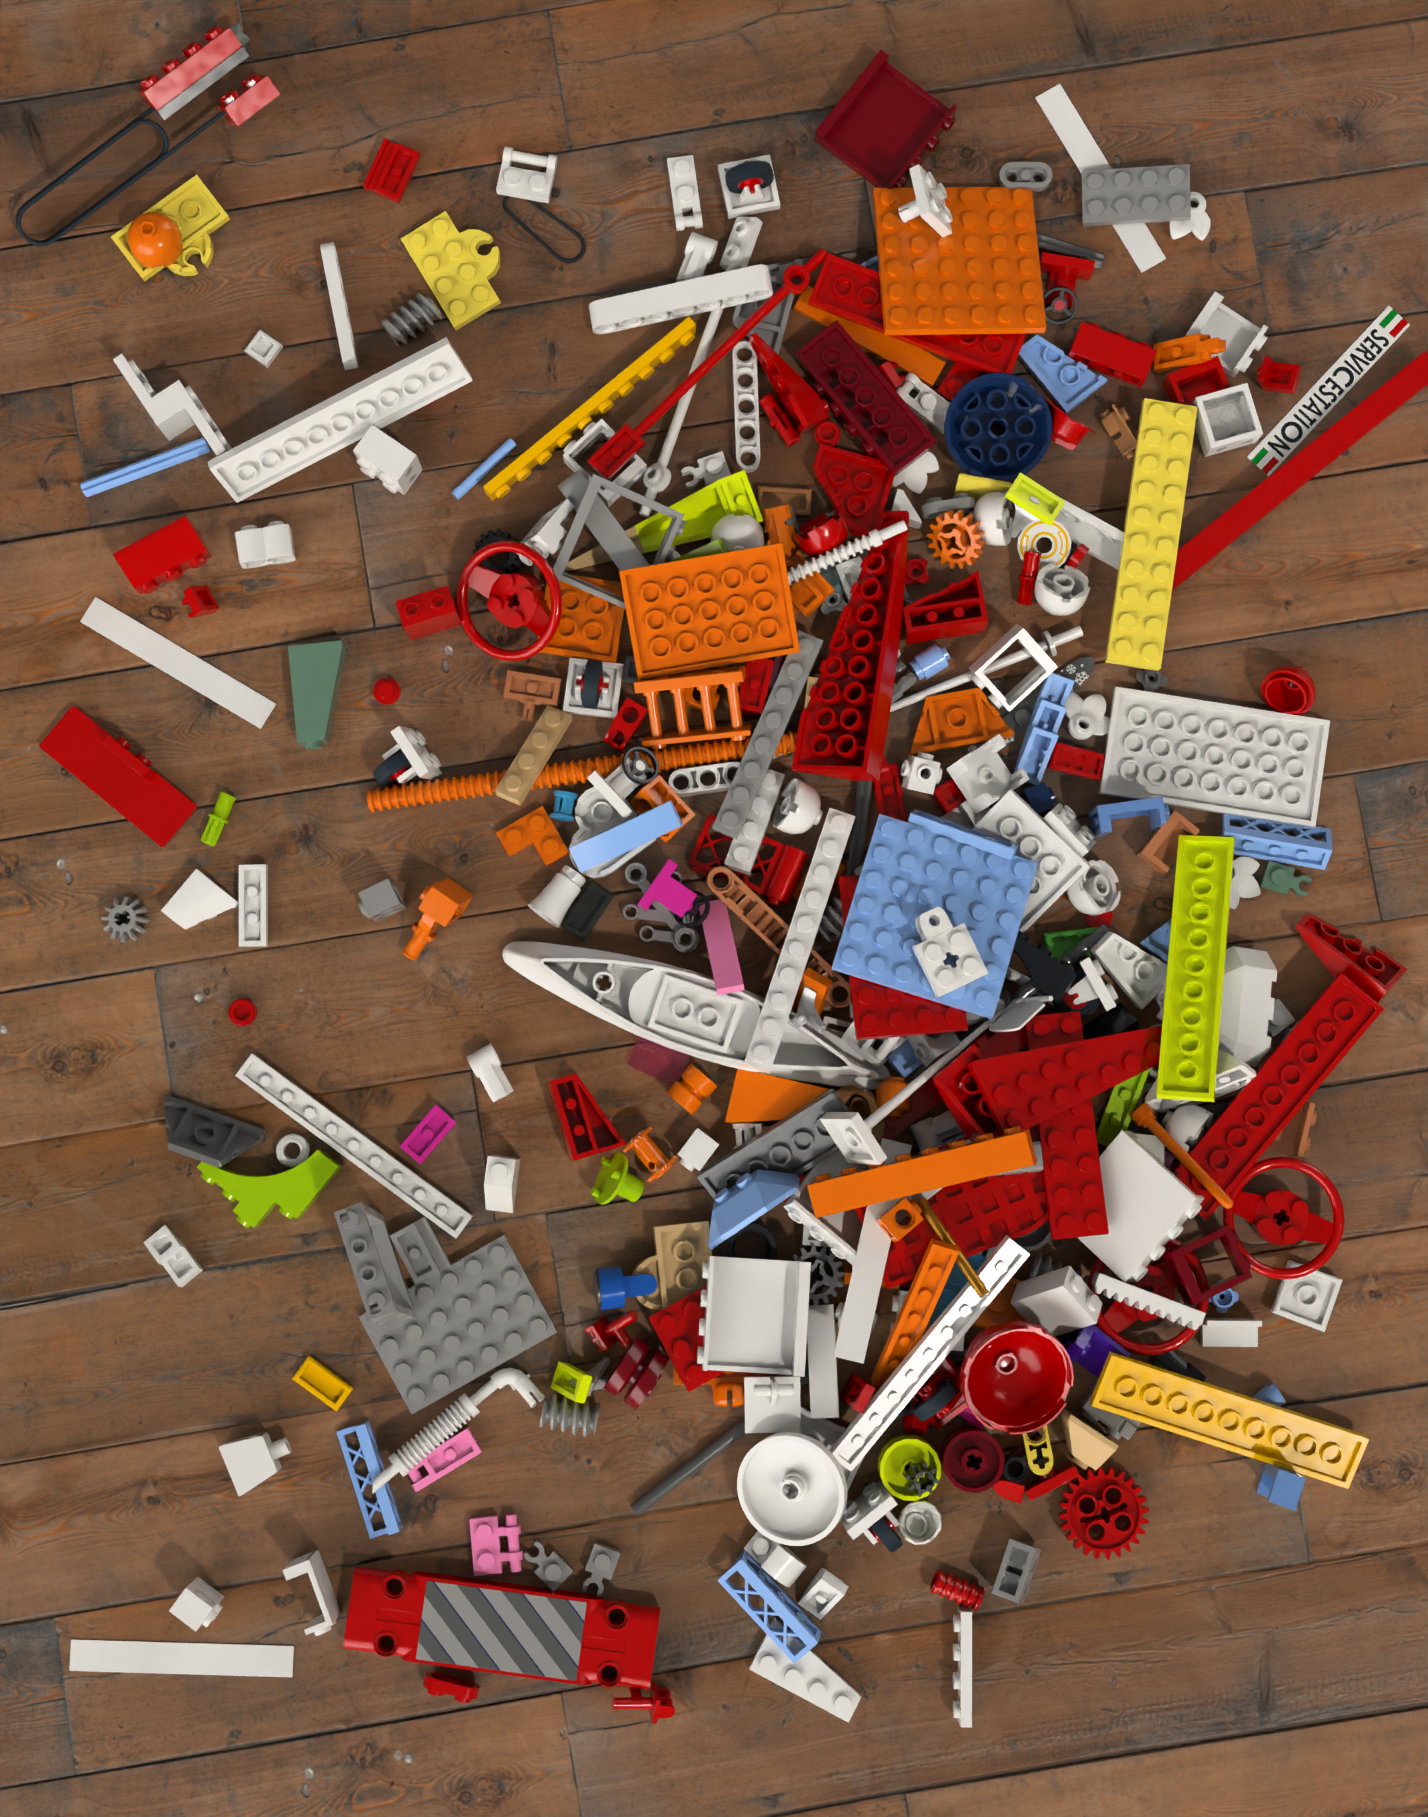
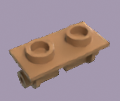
[1100,404,1138,460]

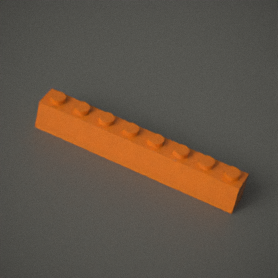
[807,1126,1038,1218]

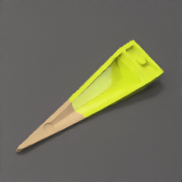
[564,470,763,572]

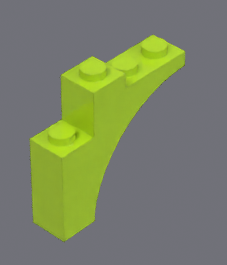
[197,1149,342,1228]

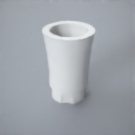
[528,865,586,928]

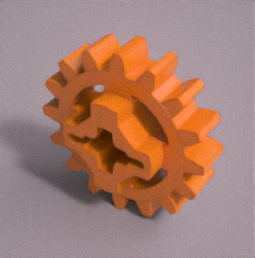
[927,509,986,569]

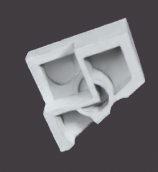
[161,869,239,930]

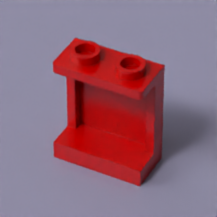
[396,586,462,640]

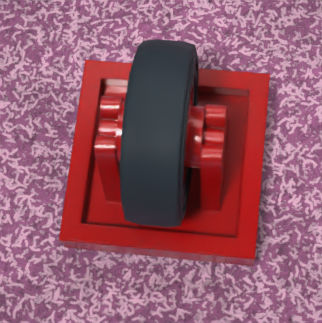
[912,1355,968,1430]

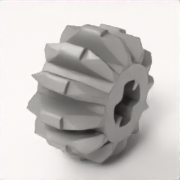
[101,896,150,943]

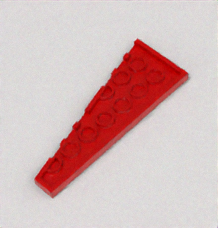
[967,1026,1162,1135]

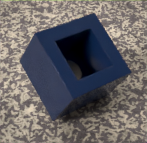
[1021,782,1056,815]

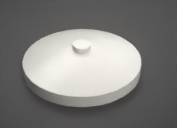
[737,1432,847,1546]

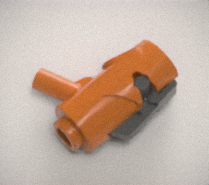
[762,504,801,562]

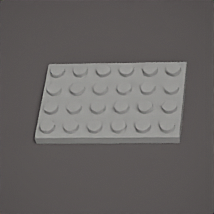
[359,1235,558,1414]

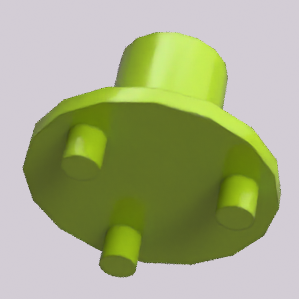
[590,1152,645,1205]

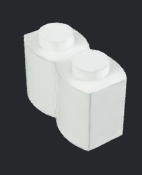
[235,521,296,569]

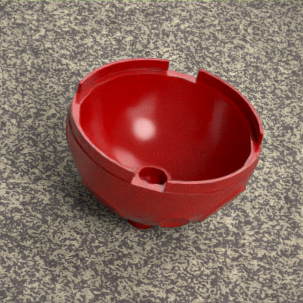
[959,1320,1074,1435]

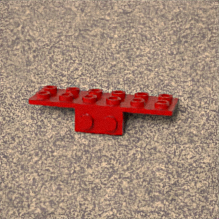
[39,706,198,848]

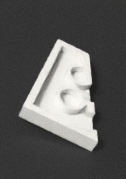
[1090,931,1167,1009]

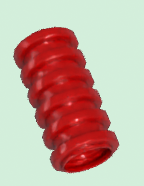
[930,1569,985,1611]

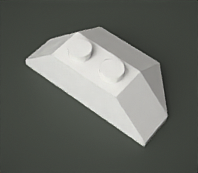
[1145,1049,1256,1113]

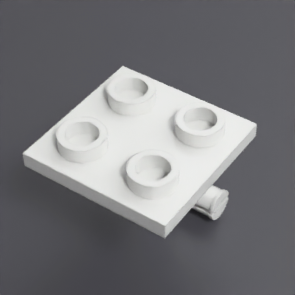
[744,1376,801,1433]

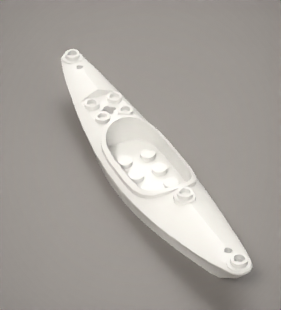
[502,941,890,1090]

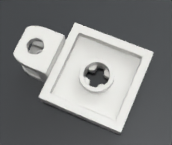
[912,907,989,998]

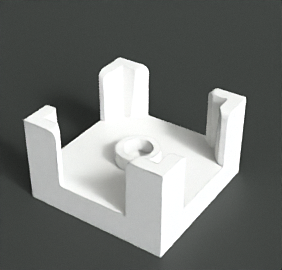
[946,734,1029,814]

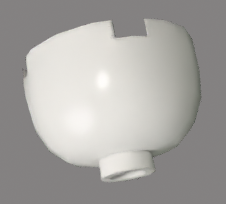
[969,492,1013,546]
[711,514,765,552]
[1034,564,1090,616]
[773,778,823,834]
[1067,860,1121,915]
[1161,1104,1214,1153]

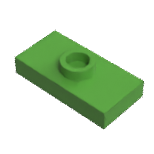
[1043,927,1098,960]

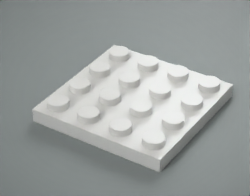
[972,789,1091,933]

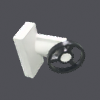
[587,747,659,819]

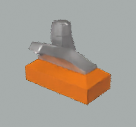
[792,967,832,1032]

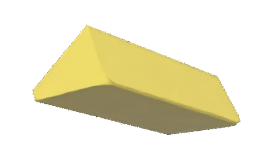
[954,473,1012,503]

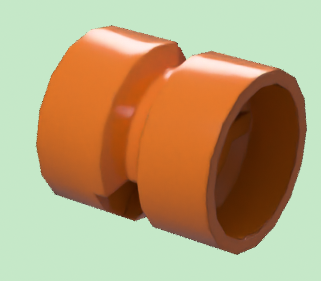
[666,1064,717,1115]

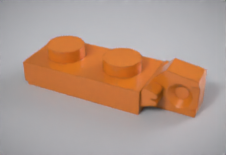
[1153,333,1226,373]

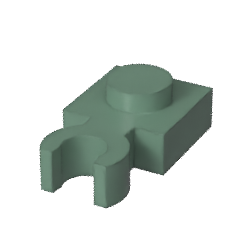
[1259,861,1312,897]

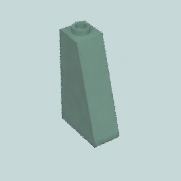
[288,640,346,750]

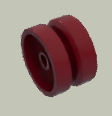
[603,1336,669,1410]
[939,1425,1005,1493]

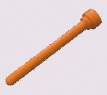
[1131,1103,1233,1209]

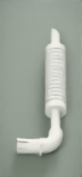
[372,1368,545,1494]

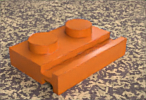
[785,551,835,618]

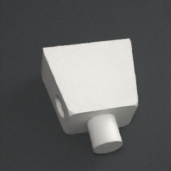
[219,1432,291,1496]

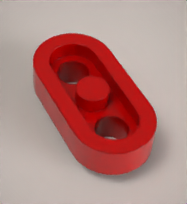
[423,1672,480,1703]

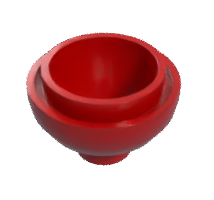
[1261,665,1316,715]

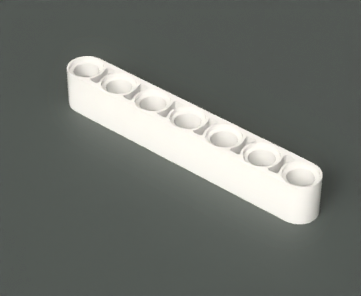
[589,264,773,334]

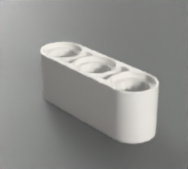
[669,762,740,797]

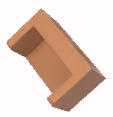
[1136,810,1200,875]

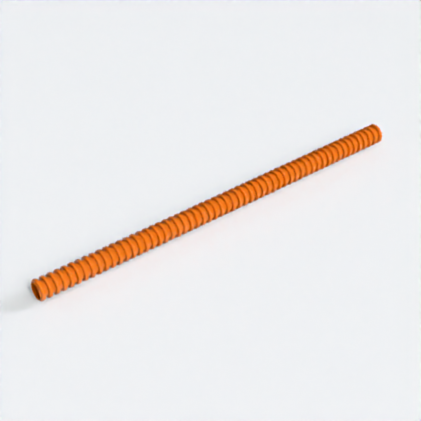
[366,729,798,812]

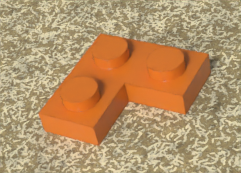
[496,806,570,867]

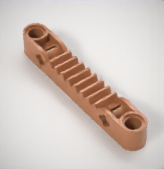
[706,866,852,1008]

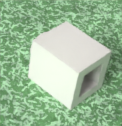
[677,1128,719,1172]

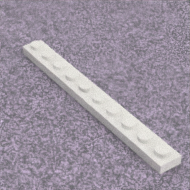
[743,808,855,1074]
[235,1054,473,1239]
[830,1235,1030,1471]

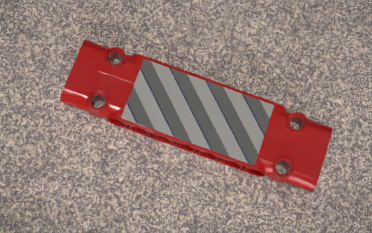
[343,1566,661,1690]

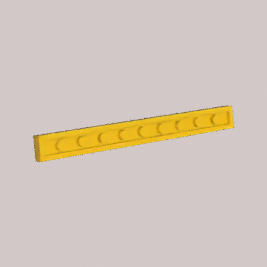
[483,317,696,501]

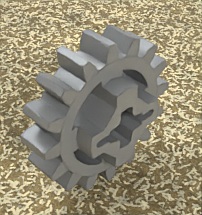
[791,1245,844,1306]

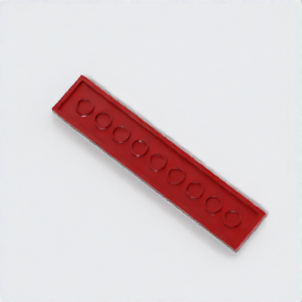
[1171,973,1384,1221]

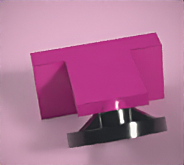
[637,859,710,928]

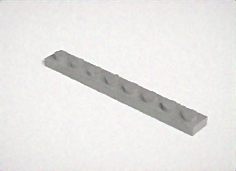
[712,630,823,840]

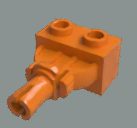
[402,877,474,960]

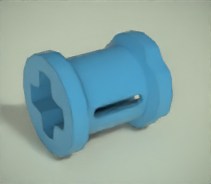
[550,790,578,822]

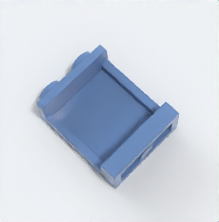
[1088,796,1170,839]

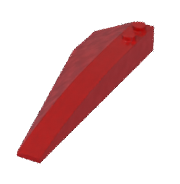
[792,511,909,781]

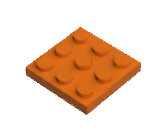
[538,575,625,663]

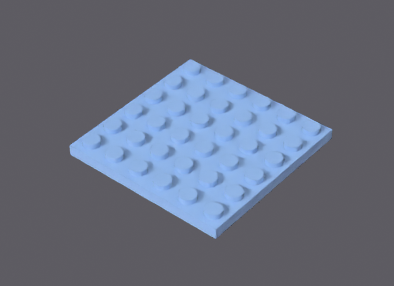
[831,814,1038,1019]

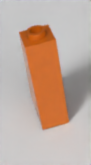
[725,1068,837,1124]

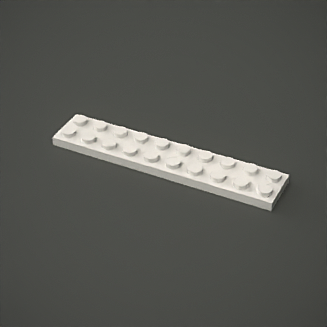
[208,337,473,503]

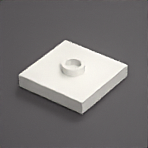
[1270,1260,1343,1332]

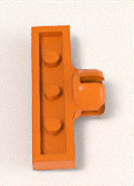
[674,1367,785,1407]

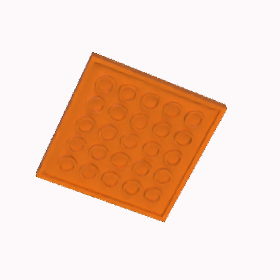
[873,187,1047,335]

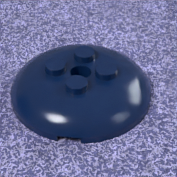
[944,373,1052,482]

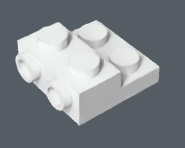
[516,499,574,566]

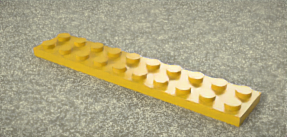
[1089,1351,1369,1489]

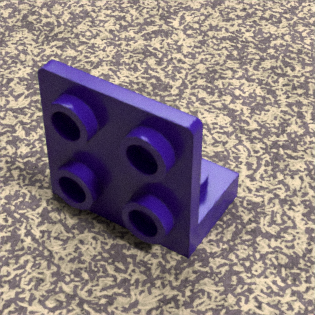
[1060,1324,1131,1378]

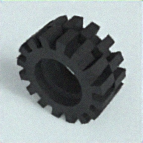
[473,529,522,574]

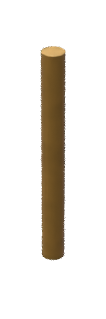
[916,1197,989,1298]

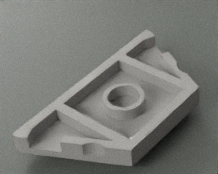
[732,259,803,355]

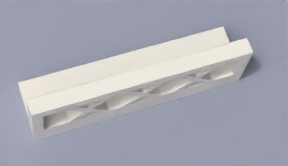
[1055,496,1124,570]

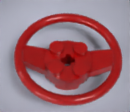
[456,541,562,661]
[1223,1157,1345,1279]
[1088,1239,1209,1355]

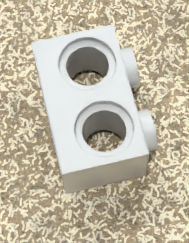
[169,1577,224,1632]

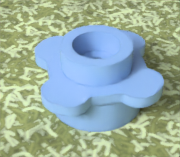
[1209,1280,1239,1313]

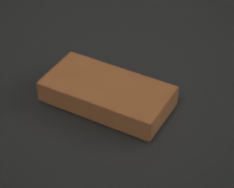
[757,486,812,518]

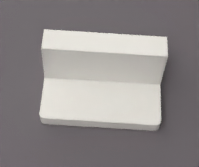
[1200,1318,1262,1347]

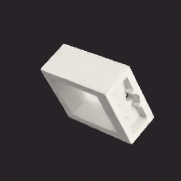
[563,419,647,508]
[969,624,1058,712]

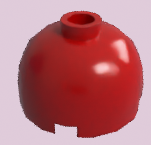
[793,509,848,558]

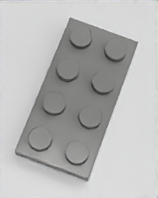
[1082,164,1191,227]

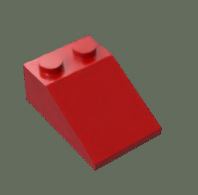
[932,1044,1000,1142]

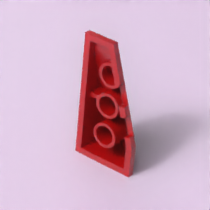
[748,333,830,435]
[1295,913,1407,1004]

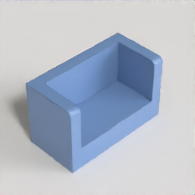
[1256,1462,1306,1511]

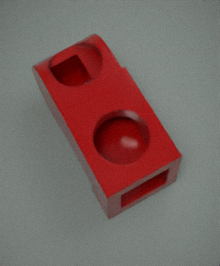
[604,697,648,752]

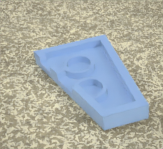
[1018,335,1108,414]

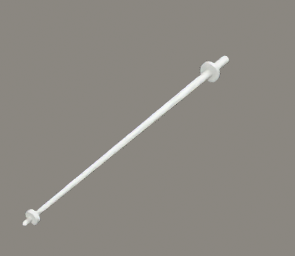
[773,626,1083,759]

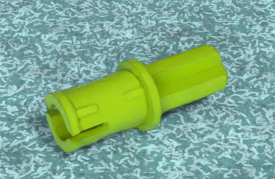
[201,792,237,846]

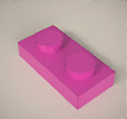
[399,1105,457,1164]

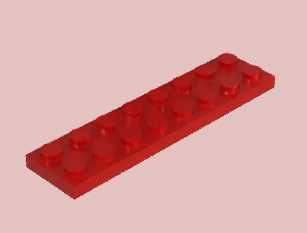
[808,253,1027,374]
[1024,1011,1109,1240]

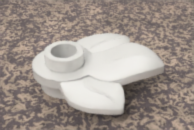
[1169,192,1211,241]
[891,452,939,494]
[1065,692,1110,740]
[1230,857,1261,909]

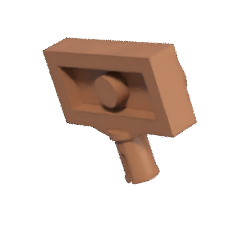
[503,670,562,721]

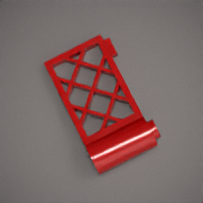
[688,814,809,908]

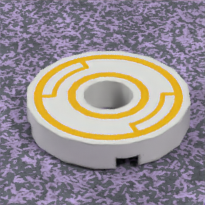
[1017,520,1071,572]

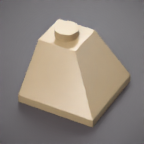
[1060,1408,1118,1470]

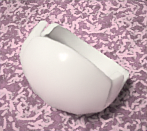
[898,1501,942,1545]

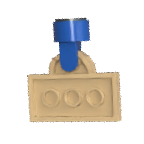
[593,1221,712,1310]

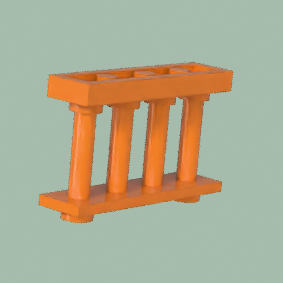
[634,665,753,749]

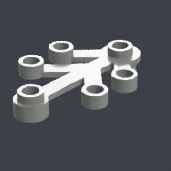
[623,863,699,953]

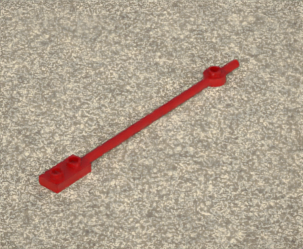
[587,248,827,480]

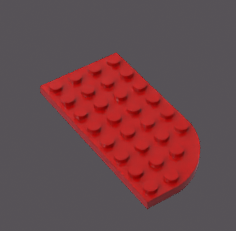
[855,1125,1049,1289]

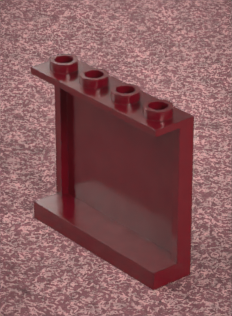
[815,50,957,190]

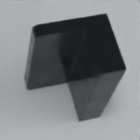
[1082,1003,1141,1040]

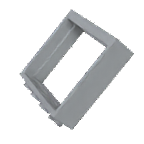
[553,474,686,609]
[334,1202,418,1329]

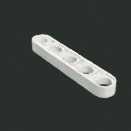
[320,242,359,370]
[732,341,760,473]

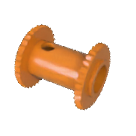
[622,1126,678,1182]

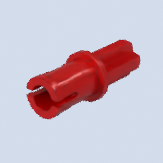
[1017,550,1042,606]

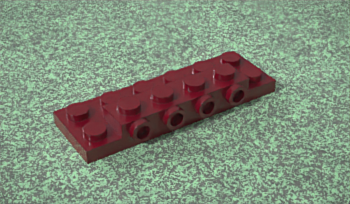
[795,320,937,477]

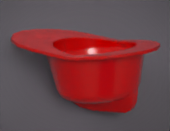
[1043,396,1096,450]

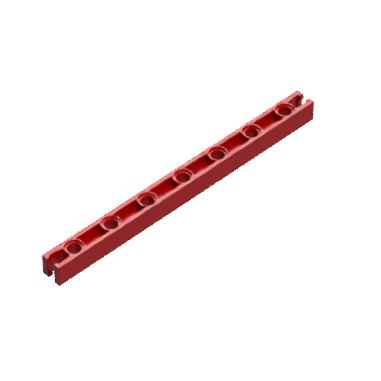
[1172,351,1428,591]

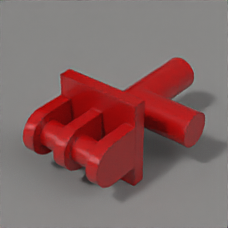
[584,1310,638,1353]
[612,1682,675,1724]

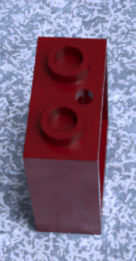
[1162,1225,1252,1305]

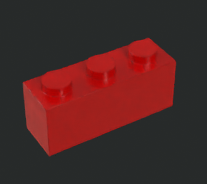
[1068,322,1157,388]

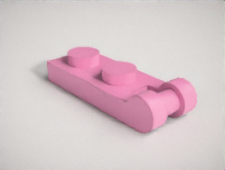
[408,1427,482,1492]

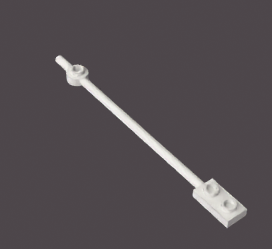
[639,217,763,517]

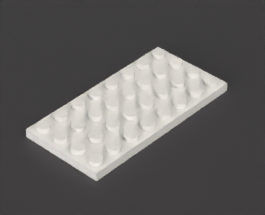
[1099,687,1330,828]

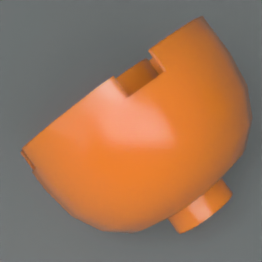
[127,212,183,269]

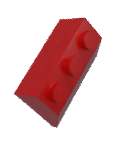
[113,516,212,594]

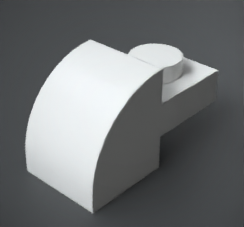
[743,1531,807,1588]

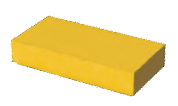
[292,1355,354,1412]

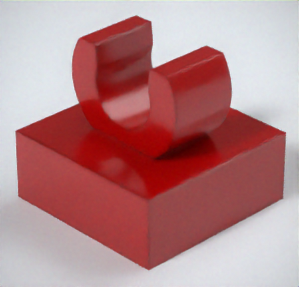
[877,360,905,389]
[182,585,219,617]

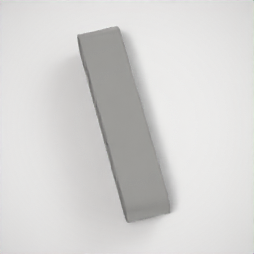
[557,469,649,570]

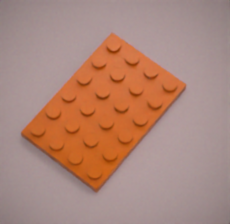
[619,543,800,680]

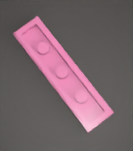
[699,899,745,995]

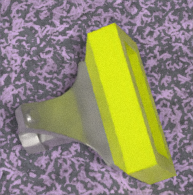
[1005,472,1066,538]
[550,1356,611,1404]

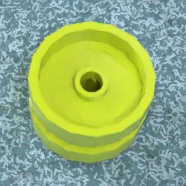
[877,1433,941,1501]

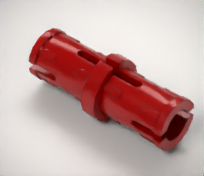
[759,393,801,448]

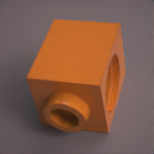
[876,1197,924,1242]

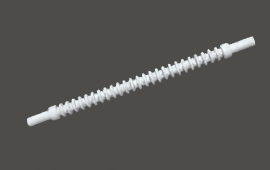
[787,520,908,586]

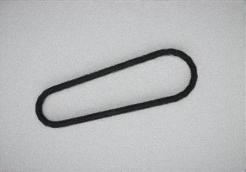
[502,196,586,263]

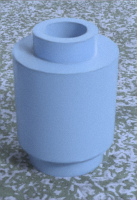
[908,643,951,681]

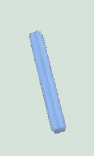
[80,438,210,497]

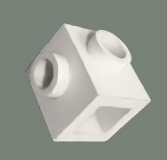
[901,752,942,795]

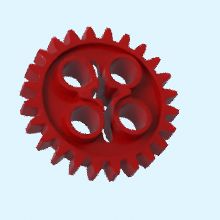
[1057,1466,1149,1560]

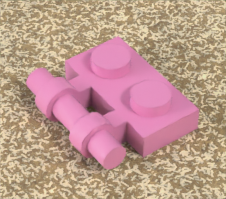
[469,1514,523,1576]

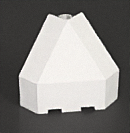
[1155,946,1277,1067]

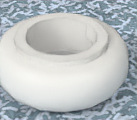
[276,1134,310,1168]

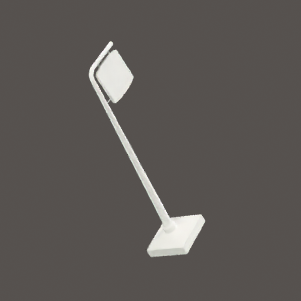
[820,996,1053,1165]

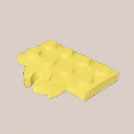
[111,175,230,282]
[401,211,501,331]

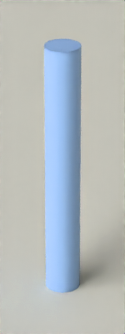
[451,438,517,500]

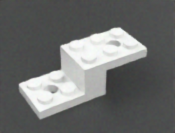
[113,354,232,456]

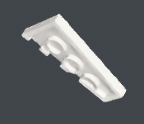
[749,1617,861,1723]

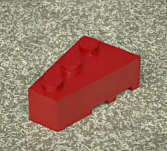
[902,570,988,645]
[547,1073,627,1162]

